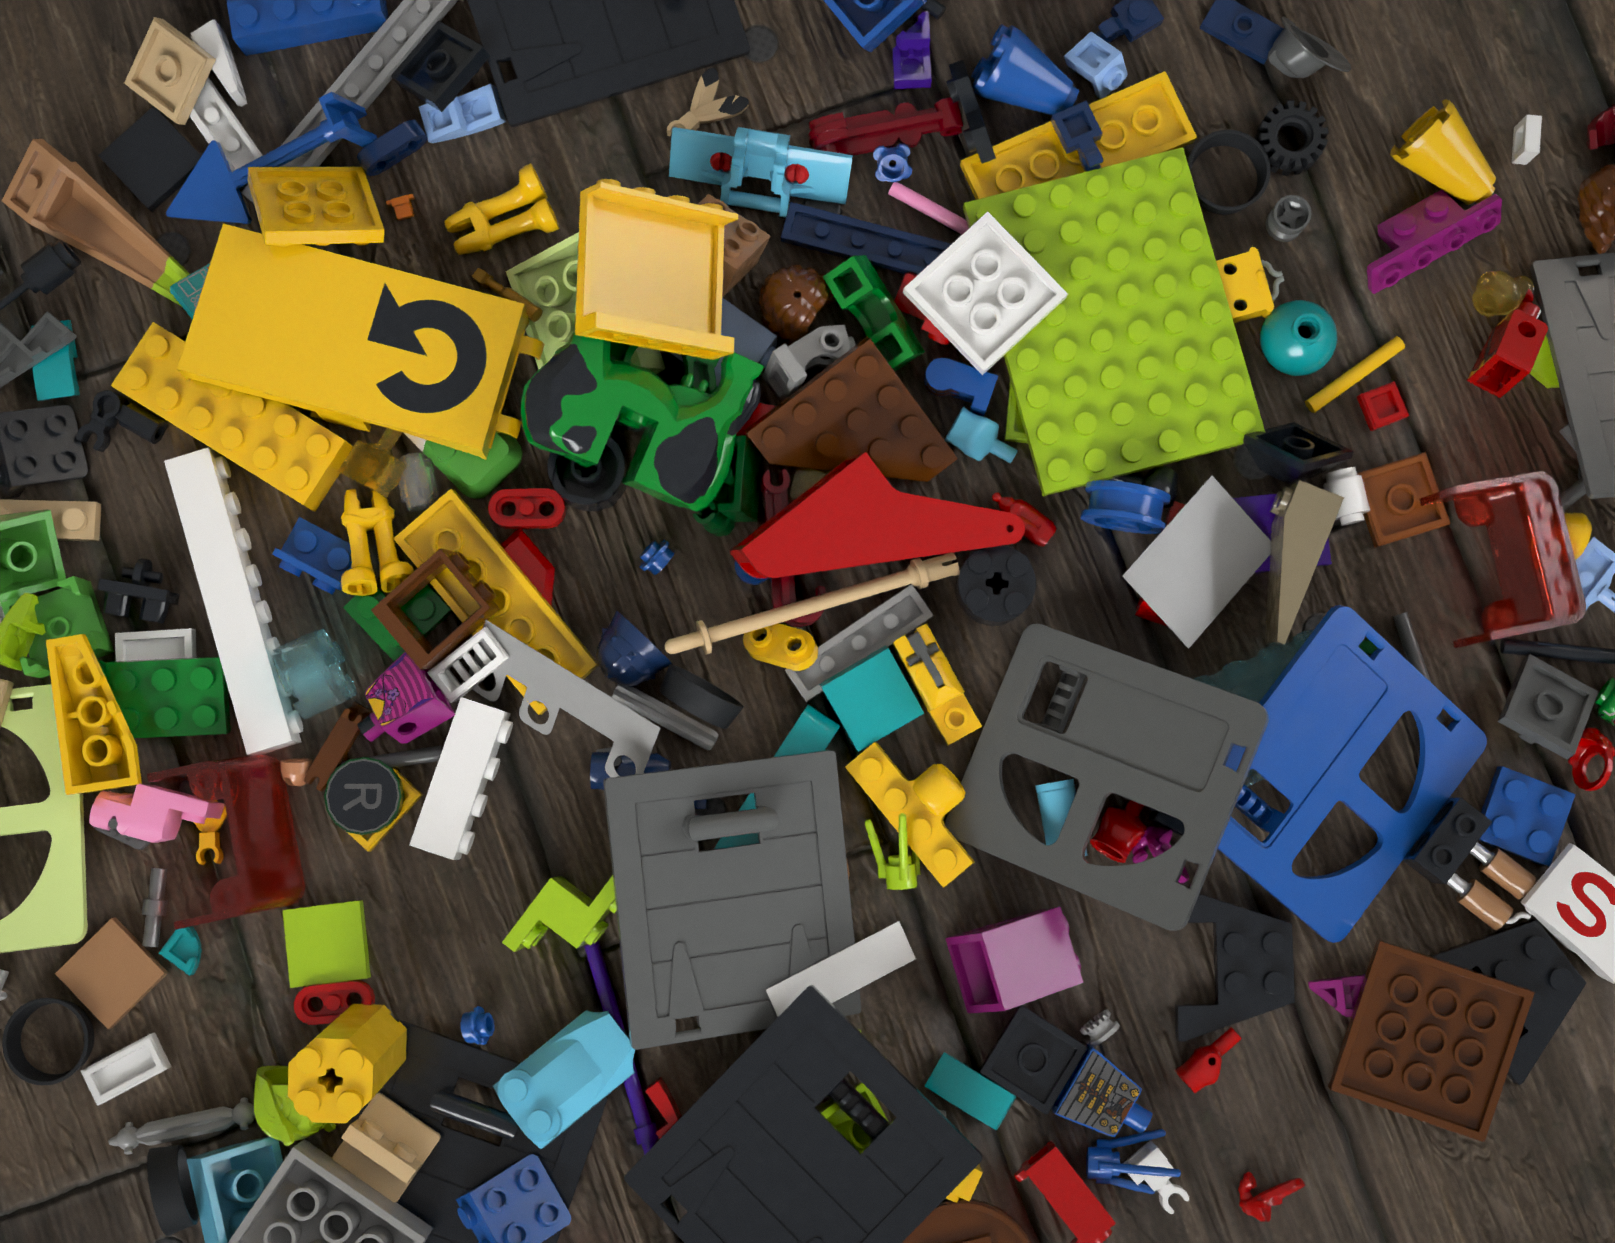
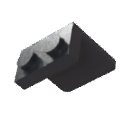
[0,405,88,499]

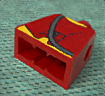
[1467,302,1548,398]

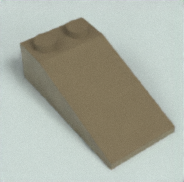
[1265,480,1344,647]

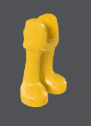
[444,163,560,255]
[341,486,414,596]

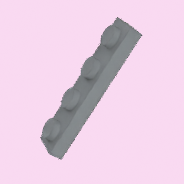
[785,584,934,702]

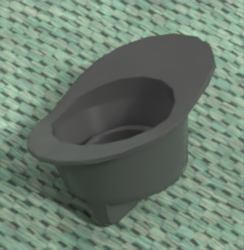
[1267,17,1352,78]

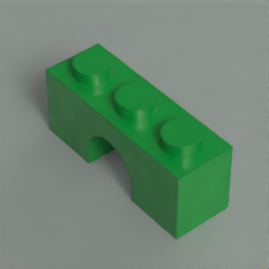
[823,255,925,372]

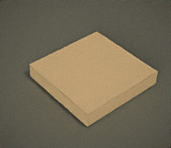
[124,17,216,125]

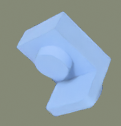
[1064,32,1128,99]

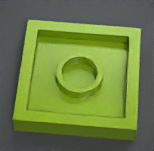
[282,900,371,988]

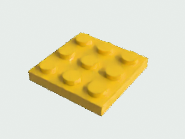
[248,167,384,247]

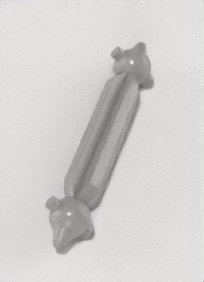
[108,1098,255,1155]

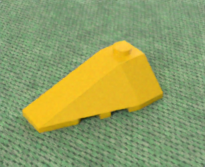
[46,634,142,795]

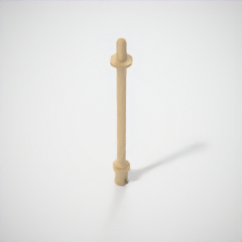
[665,553,959,655]

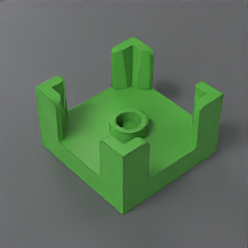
[1,576,114,679]

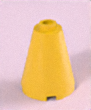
[1390,99,1496,205]

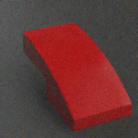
[645,1077,681,1139]

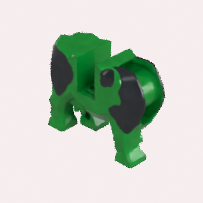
[521,331,764,512]

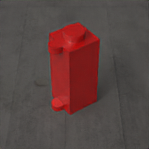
[1014,1140,1116,1243]

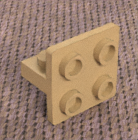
[332,1093,441,1202]

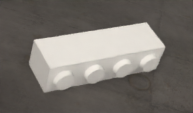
[409,697,513,860]

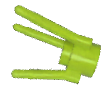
[865,813,921,890]

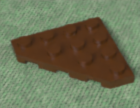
[744,336,958,482]

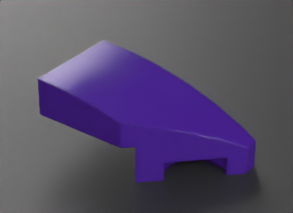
[892,12,932,89]

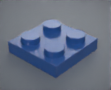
[1479,766,1576,867]

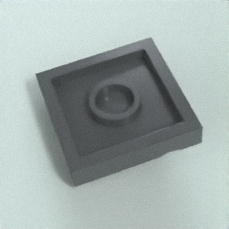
[1498,654,1598,759]

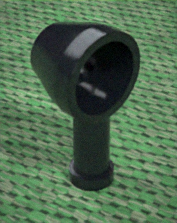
[1108,466,1178,508]

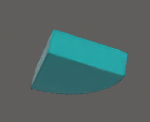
[159,921,202,976]

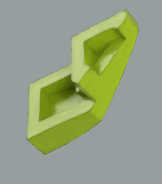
[0,593,46,671]

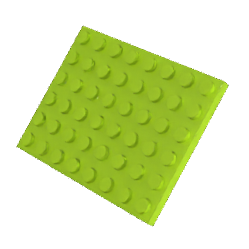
[963,147,1265,496]

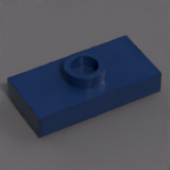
[1199,0,1284,65]

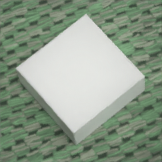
[1512,115,1542,165]

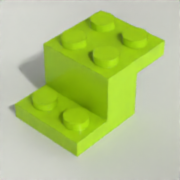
[502,875,617,952]

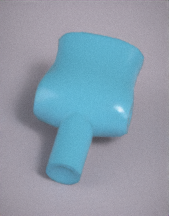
[945,407,1018,463]

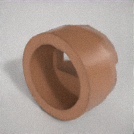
[281,758,312,787]

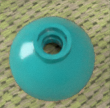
[1260,300,1337,376]

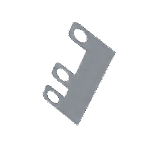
[469,620,660,777]

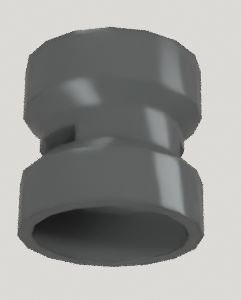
[1265,195,1312,242]

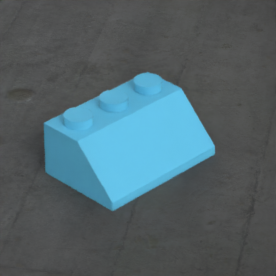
[186,1136,283,1243]

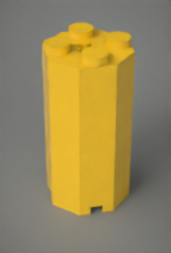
[288,1004,407,1123]

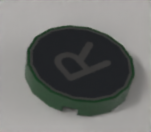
[324,757,404,835]

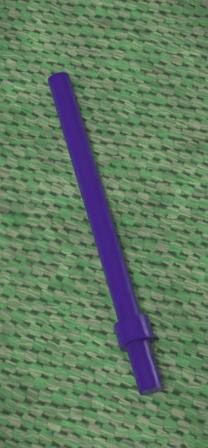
[584,941,659,1155]

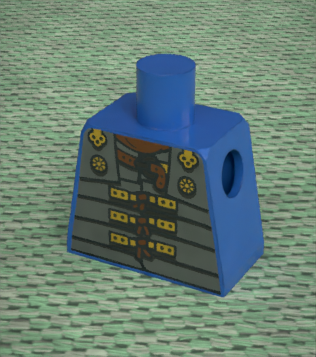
[1051,1044,1153,1138]

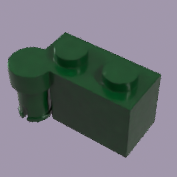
[693,435,762,537]

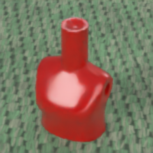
[1090,800,1147,863]
[1174,1027,1242,1094]

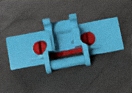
[669,127,853,218]

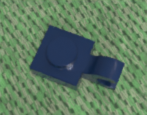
[1095,0,1164,44]
[1051,100,1104,172]

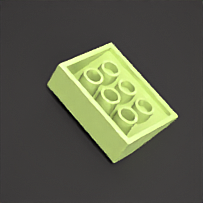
[506,232,666,374]

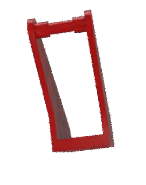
[729,452,1025,579]

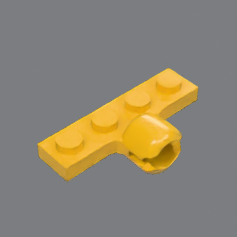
[845,742,975,888]

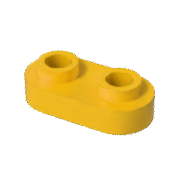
[743,623,818,671]

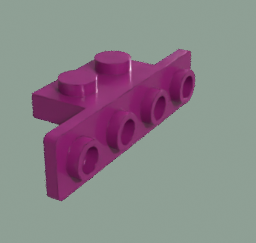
[1367,189,1502,294]

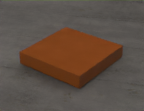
[1357,452,1451,548]

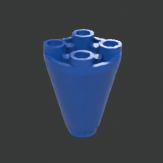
[971,24,1079,115]

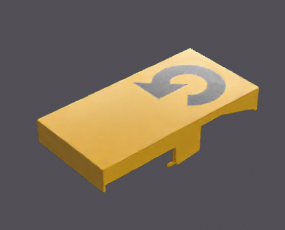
[177,223,545,460]

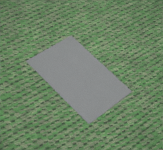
[1122,476,1271,649]

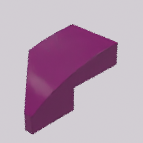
[1308,974,1365,1017]

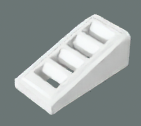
[190,19,247,107]
[427,626,509,703]

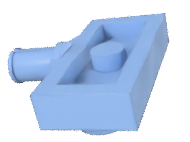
[1542,537,1615,622]

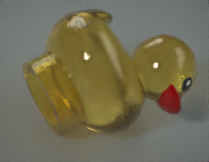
[1472,270,1534,317]

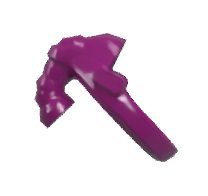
[1132,826,1189,883]

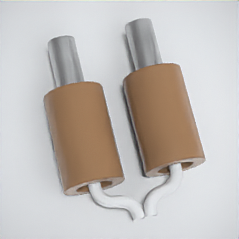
[1447,842,1536,930]

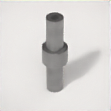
[142,868,168,947]

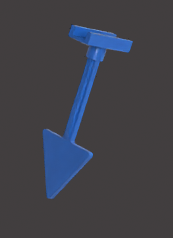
[166,91,377,224]

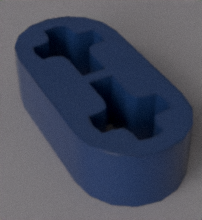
[357,120,427,176]

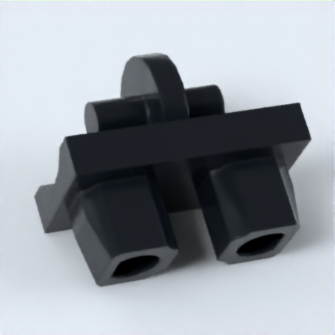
[97,558,180,624]

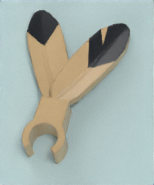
[667,68,749,136]

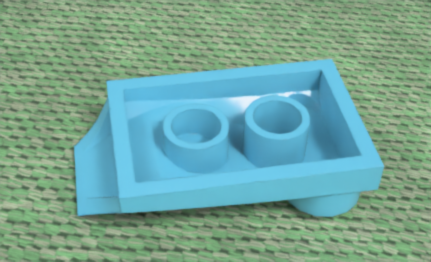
[493,1010,635,1149]

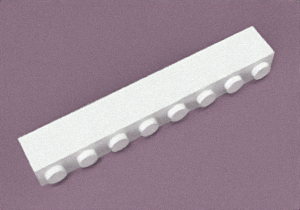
[164,447,303,756]

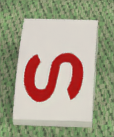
[1520,843,1615,984]

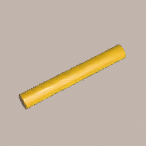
[1305,336,1405,413]

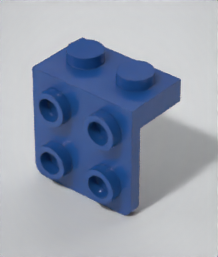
[456,1154,571,1243]

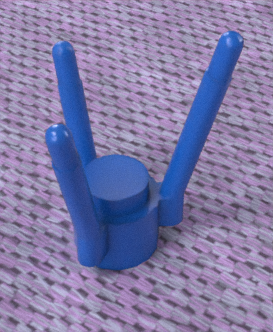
[1086,1129,1181,1194]

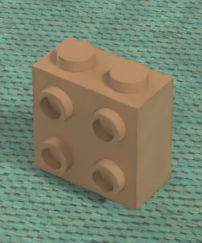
[698,194,771,297]

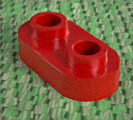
[488,488,566,529]
[294,980,375,1025]

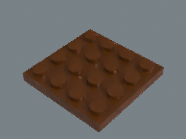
[1328,939,1535,1142]

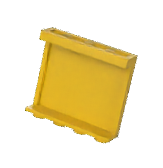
[575,179,738,360]

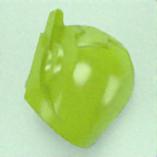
[254,1066,336,1146]

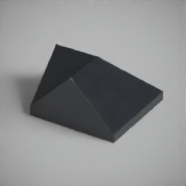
[1243,422,1354,485]

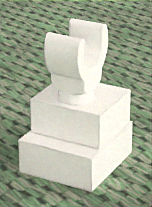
[1123,1140,1189,1214]

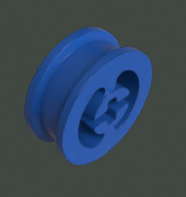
[1080,480,1171,534]

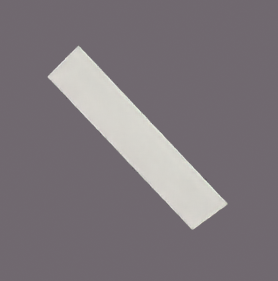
[766,921,916,1017]

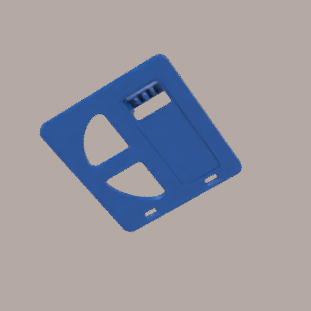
[1218,605,1487,943]

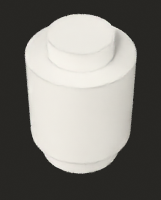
[1323,467,1370,526]

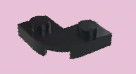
[946,59,996,164]

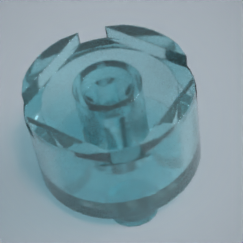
[272,628,357,719]

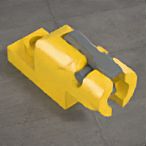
[893,624,982,746]

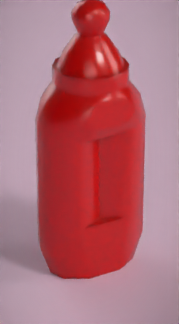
[992,492,1057,547]

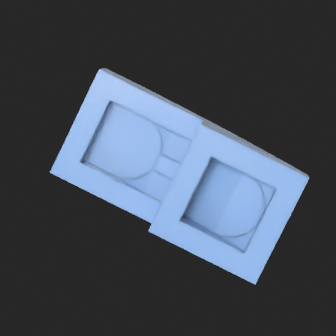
[419,84,506,143]

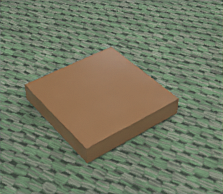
[55,917,169,1029]

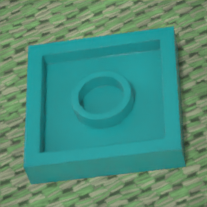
[819,645,924,752]

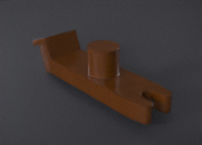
[304,701,373,792]

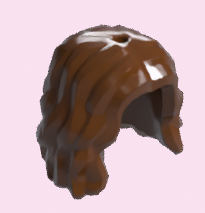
[1577,164,1615,254]
[759,264,836,346]

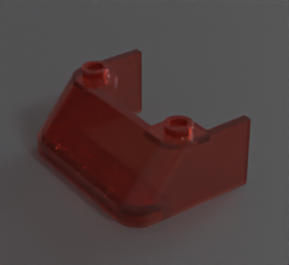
[1419,471,1586,648]
[147,754,305,930]

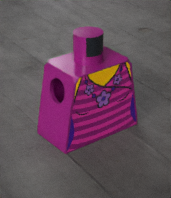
[357,652,456,744]

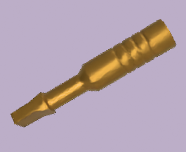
[472,268,543,322]

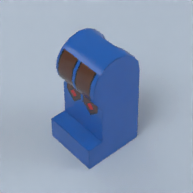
[924,358,998,417]

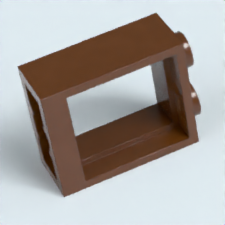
[371,548,500,669]

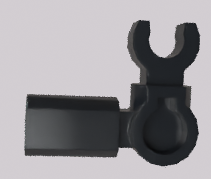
[76,390,168,452]

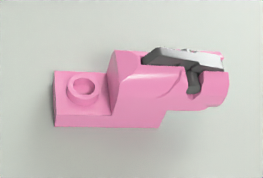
[89,784,225,850]

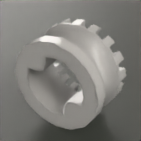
[1080,1009,1120,1047]

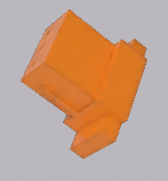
[386,194,415,221]

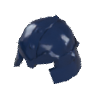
[596,611,673,687]

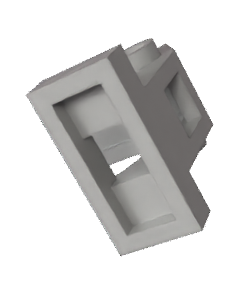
[762,325,855,403]

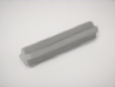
[612,684,719,750]

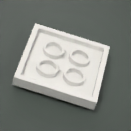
[903,212,1068,375]

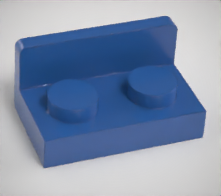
[272,517,352,595]

